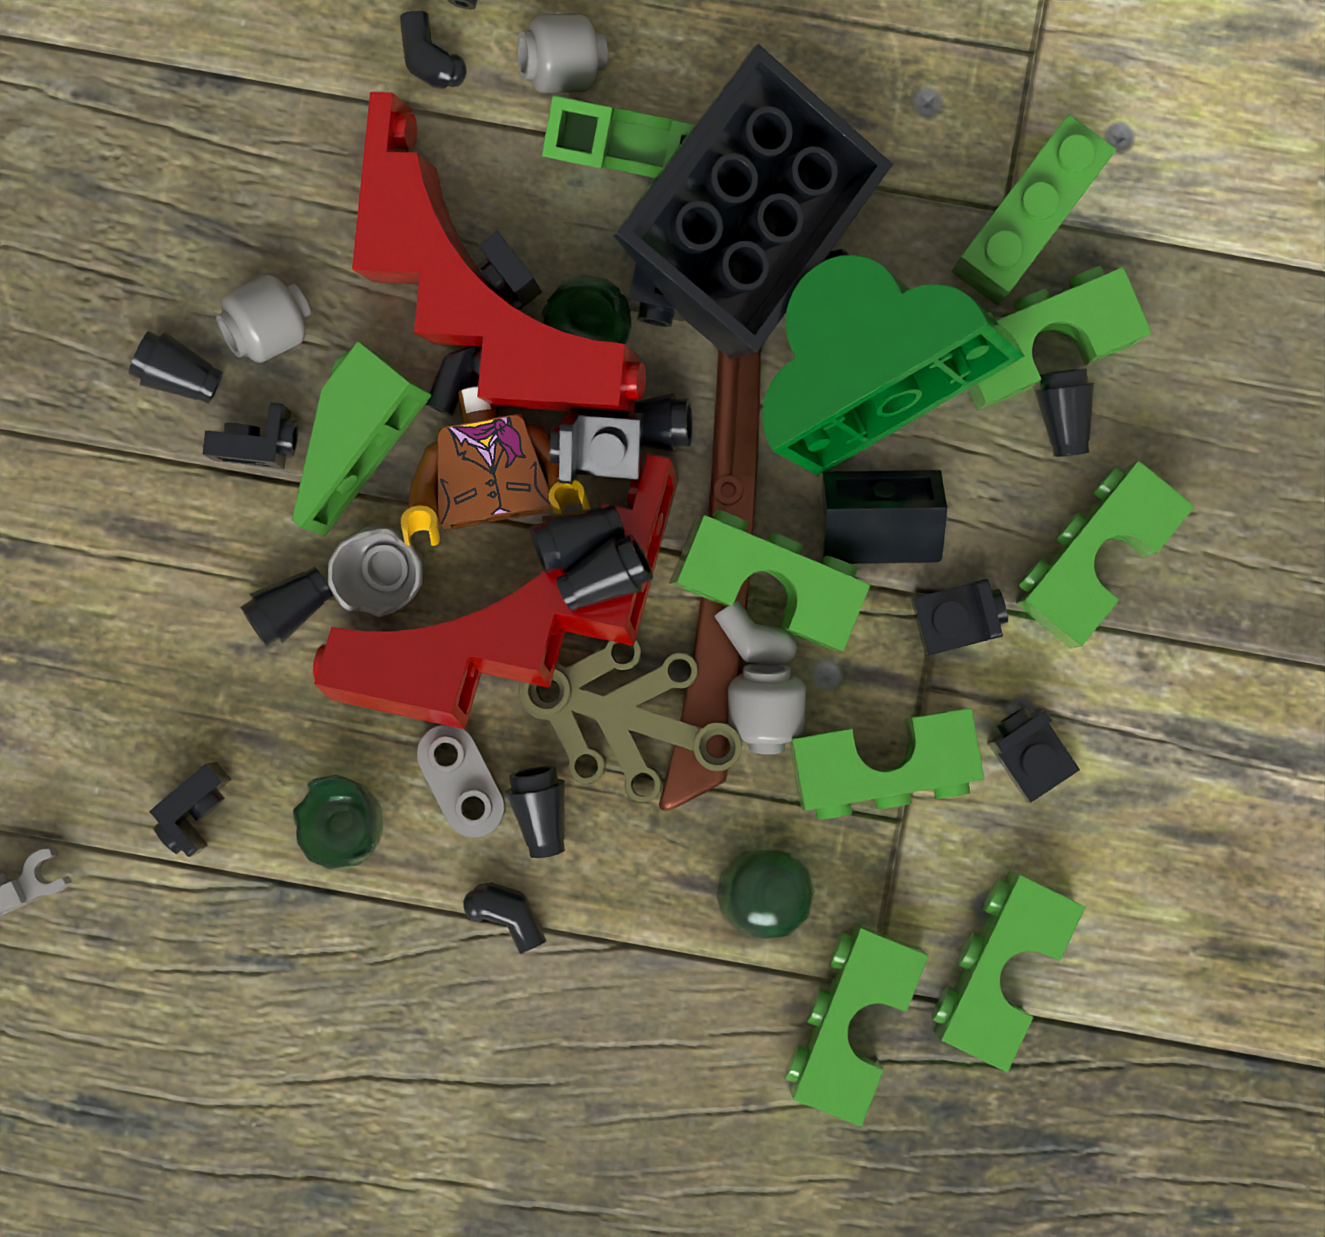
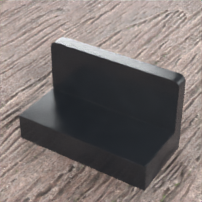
[822,470,948,564]

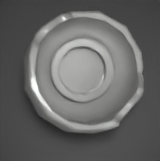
[328,525,424,617]

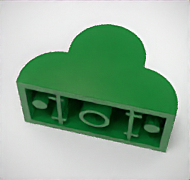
[762,255,1025,476]

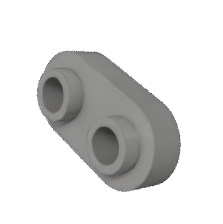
[417,725,505,838]

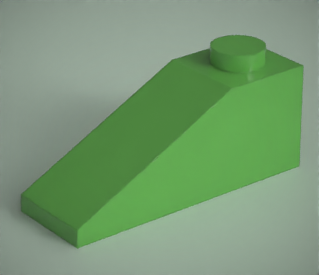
[292,341,432,536]

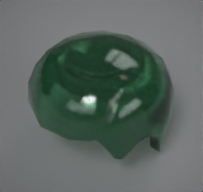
[542,275,632,345]
[293,774,383,871]
[716,850,815,940]

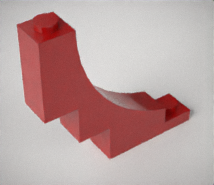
[352,92,646,413]
[313,454,678,730]

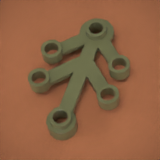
[518,639,743,803]

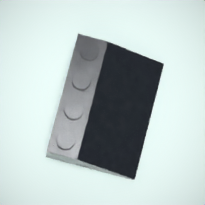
[613,43,893,360]

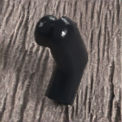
[400,11,467,89]
[425,346,482,416]
[463,882,546,954]

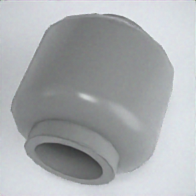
[517,13,608,94]
[216,274,311,363]
[728,663,806,754]

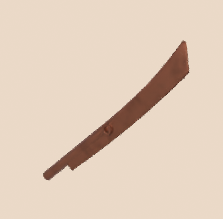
[659,348,761,811]

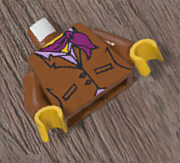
[401,387,591,546]

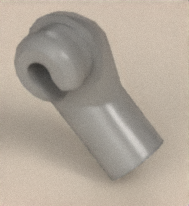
[714,600,797,666]

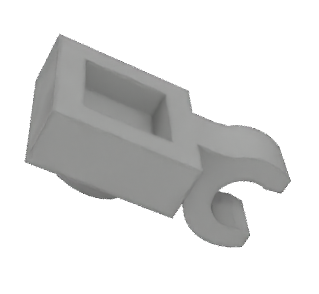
[0,848,72,917]

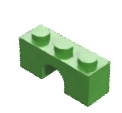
[542,95,696,178]
[951,114,1117,306]
[968,266,1152,411]
[1015,461,1195,648]
[669,509,871,652]
[789,708,985,820]
[931,871,1086,1073]
[784,923,929,1127]

